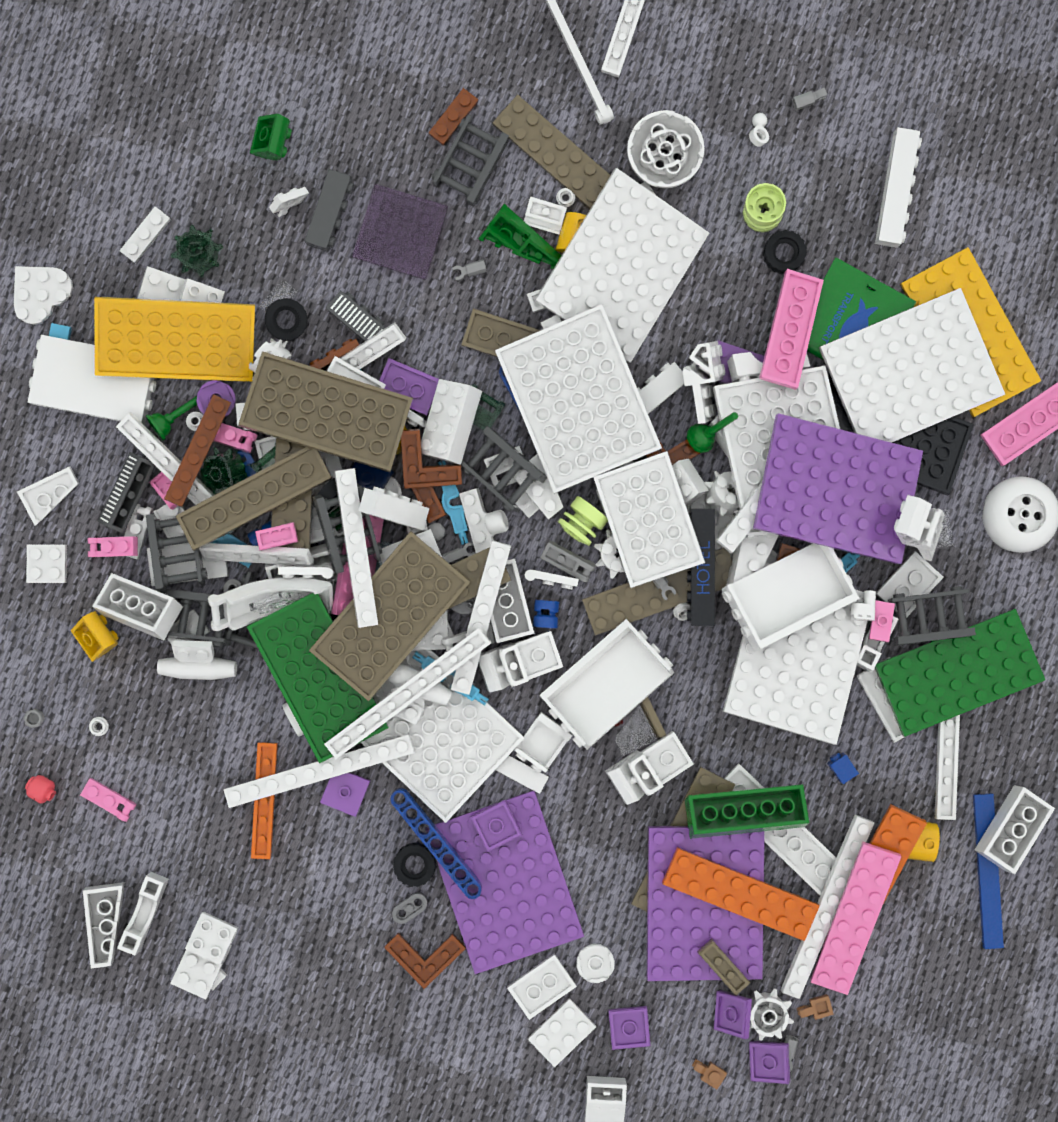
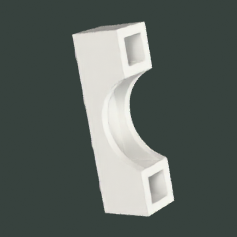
[727,352,810,383]
[117,872,169,956]

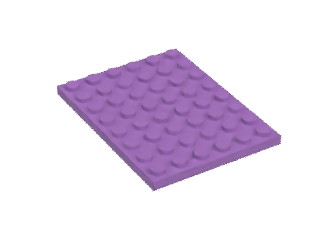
[753,413,923,564]
[425,791,584,974]
[647,826,764,981]

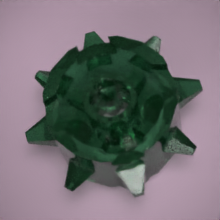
[171,225,223,277]
[200,447,247,495]

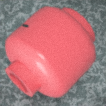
[25,775,56,804]

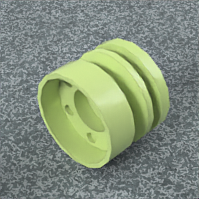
[743,183,786,232]
[558,496,608,546]

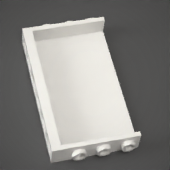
[28,335,156,426]
[722,543,860,652]
[540,619,674,750]

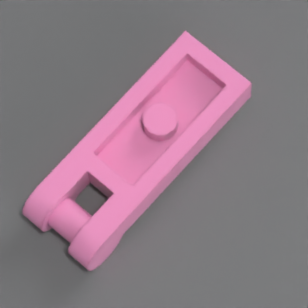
[214,423,258,453]
[88,536,138,557]
[80,778,136,822]

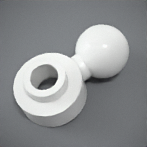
[749,113,769,147]

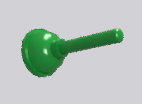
[145,396,197,441]
[687,412,738,453]

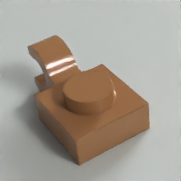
[796,994,834,1020]
[692,1059,727,1090]

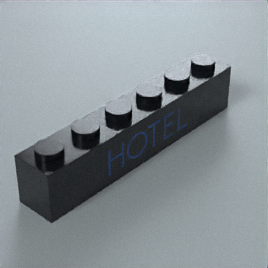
[687,509,715,626]

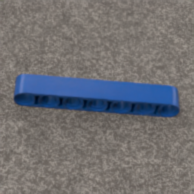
[390,788,482,899]

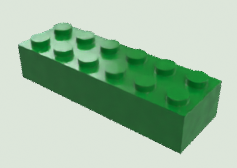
[684,785,809,839]

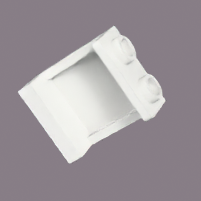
[514,712,573,773]

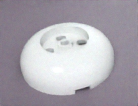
[627,110,704,188]
[982,476,1058,553]

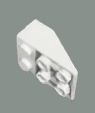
[672,459,709,506]
[585,1076,627,1122]

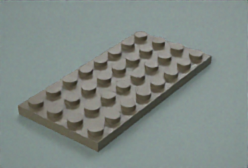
[238,351,413,472]
[309,531,470,701]

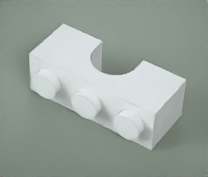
[857,616,898,672]

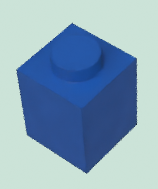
[827,752,859,784]

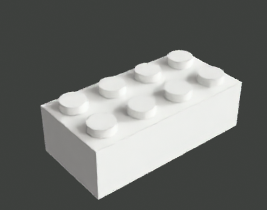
[421,379,482,465]
[491,559,534,643]
[92,573,183,640]
[975,785,1055,874]

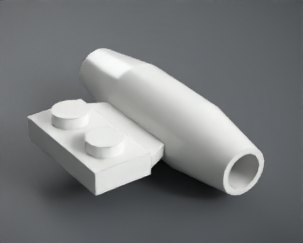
[157,640,237,680]
[387,664,453,725]

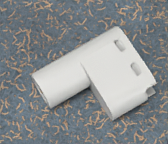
[851,590,876,621]

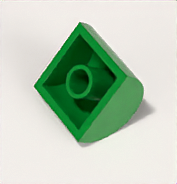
[250,114,292,160]

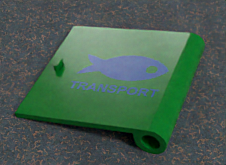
[807,257,916,361]

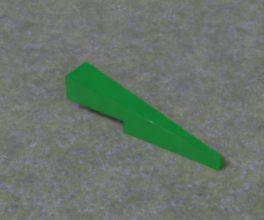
[478,204,562,269]

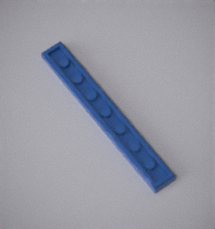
[973,793,1004,949]

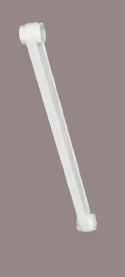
[545,0,614,125]

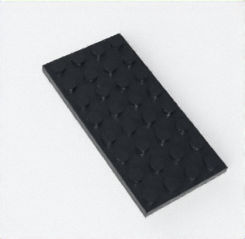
[828,373,974,496]

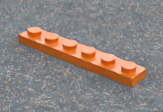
[251,742,278,859]

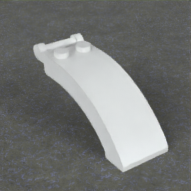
[208,577,333,631]

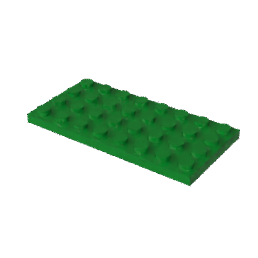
[247,592,389,764]
[875,609,1045,737]

